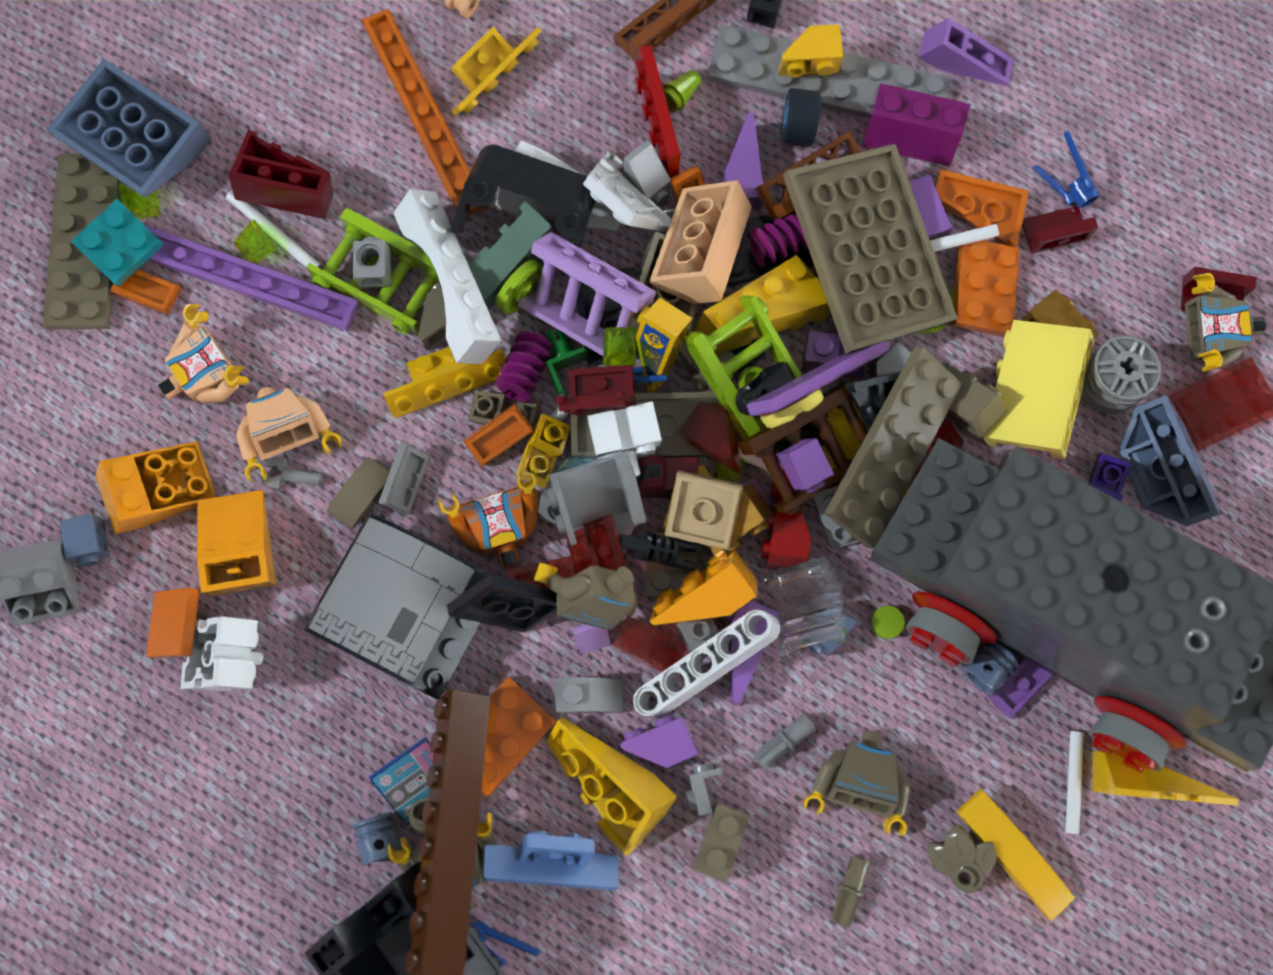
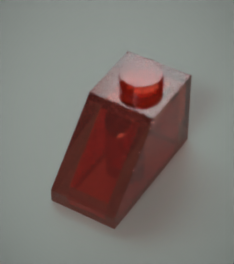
[679,401,741,474]
[613,616,686,673]

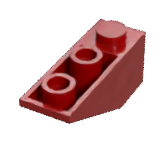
[760,469,811,575]

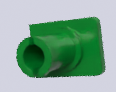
[545,328,588,397]

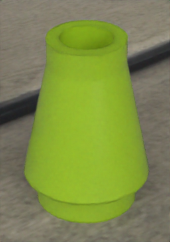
[662,70,702,112]

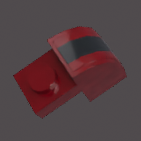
[636,455,699,498]

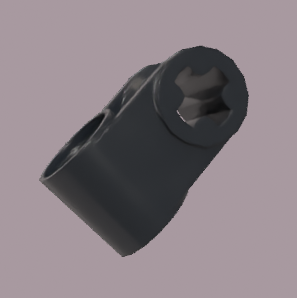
[735,362,794,416]

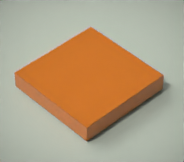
[146,588,200,658]

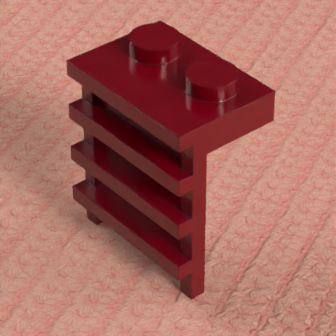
[555,364,636,415]

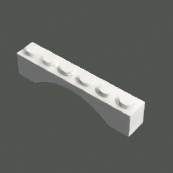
[393,188,502,364]

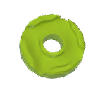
[495,259,543,315]

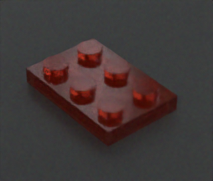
[1168,357,1273,452]

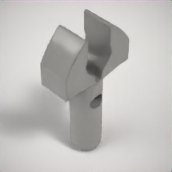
[260,456,323,491]

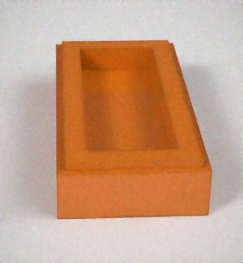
[109,269,182,315]
[463,404,534,467]

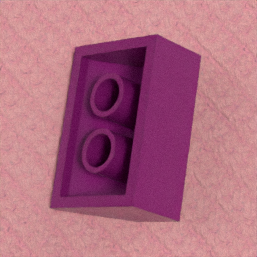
[862,83,971,167]

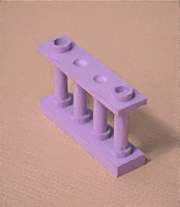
[518,232,656,365]

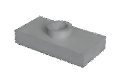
[378,443,430,515]

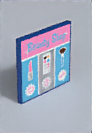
[369,737,434,826]

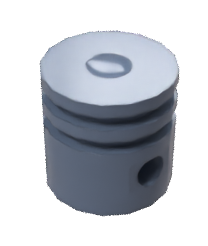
[962,642,1019,696]
[351,812,402,866]

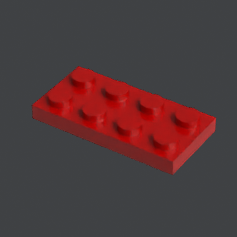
[634,45,681,178]

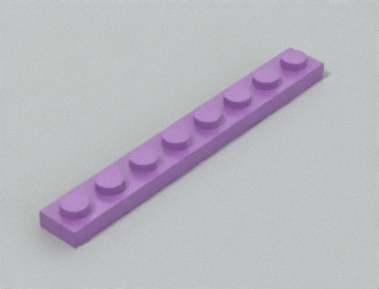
[145,225,360,332]

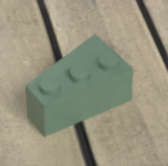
[469,201,552,310]

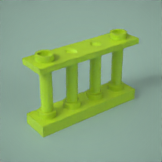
[306,207,439,336]
[681,295,802,440]

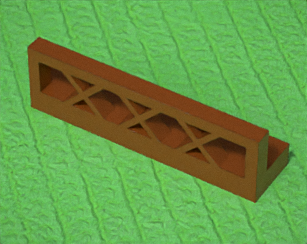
[613,0,717,62]
[755,131,873,221]

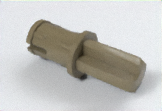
[831,855,872,927]

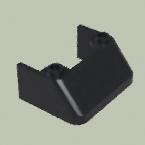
[450,144,596,248]

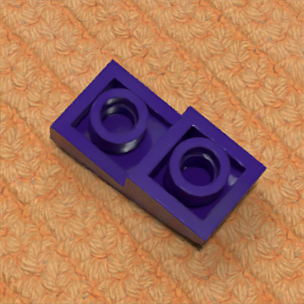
[1088,453,1132,501]

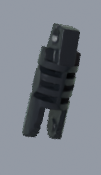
[616,530,702,571]

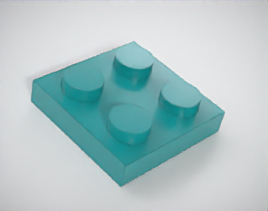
[71,199,164,287]

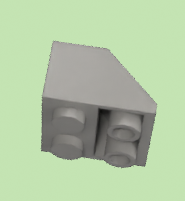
[0,539,80,626]

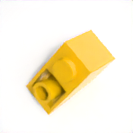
[779,24,843,77]

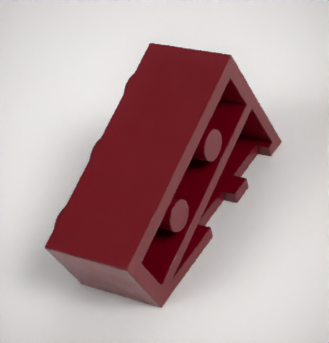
[229,129,333,219]

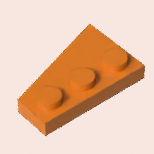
[935,169,1029,247]

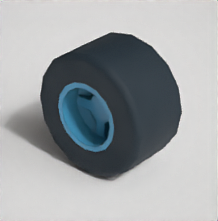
[781,88,821,146]

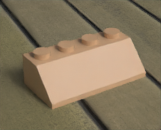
[649,180,752,304]

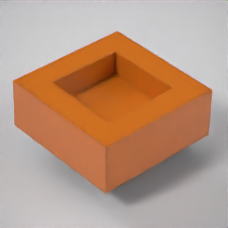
[670,165,705,203]

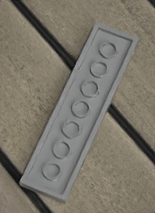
[707,24,951,118]

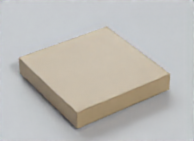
[665,470,743,550]

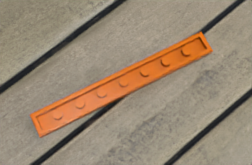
[361,8,488,216]

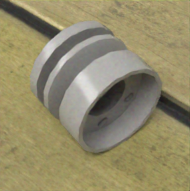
[1081,336,1161,414]

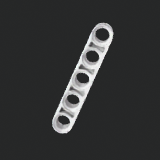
[633,610,780,717]

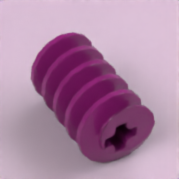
[750,213,808,268]
[496,331,552,404]

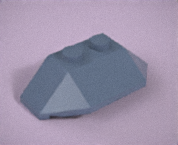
[1119,395,1220,527]

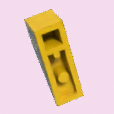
[636,297,692,393]

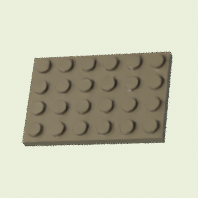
[783,144,958,354]

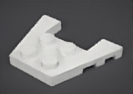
[583,149,676,232]

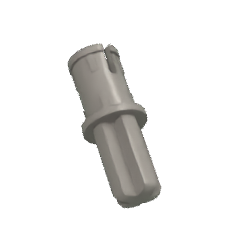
[754,714,816,769]

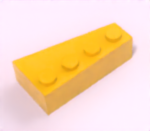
[695,255,830,354]

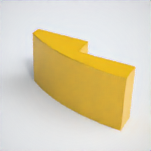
[515,413,571,488]

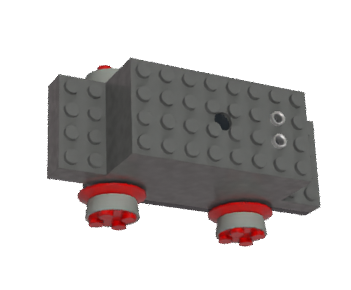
[869,438,1273,773]

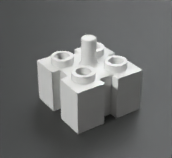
[587,401,662,477]
[180,616,263,692]

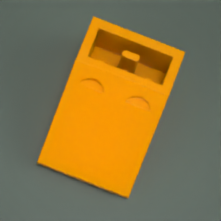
[95,441,217,534]
[197,490,277,596]
[650,549,757,625]

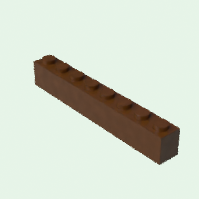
[405,689,491,975]

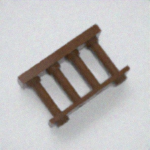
[738,379,868,515]

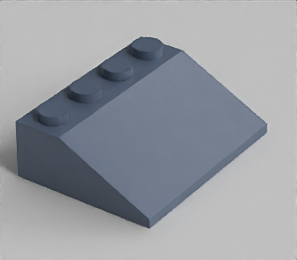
[47,59,212,198]

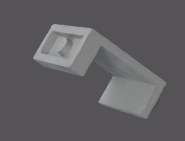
[547,451,647,546]

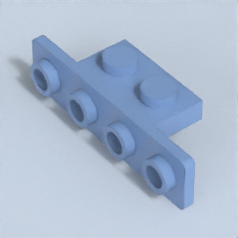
[482,831,619,890]

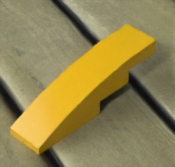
[956,789,1075,922]

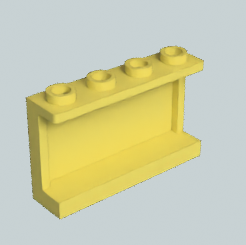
[983,320,1095,460]

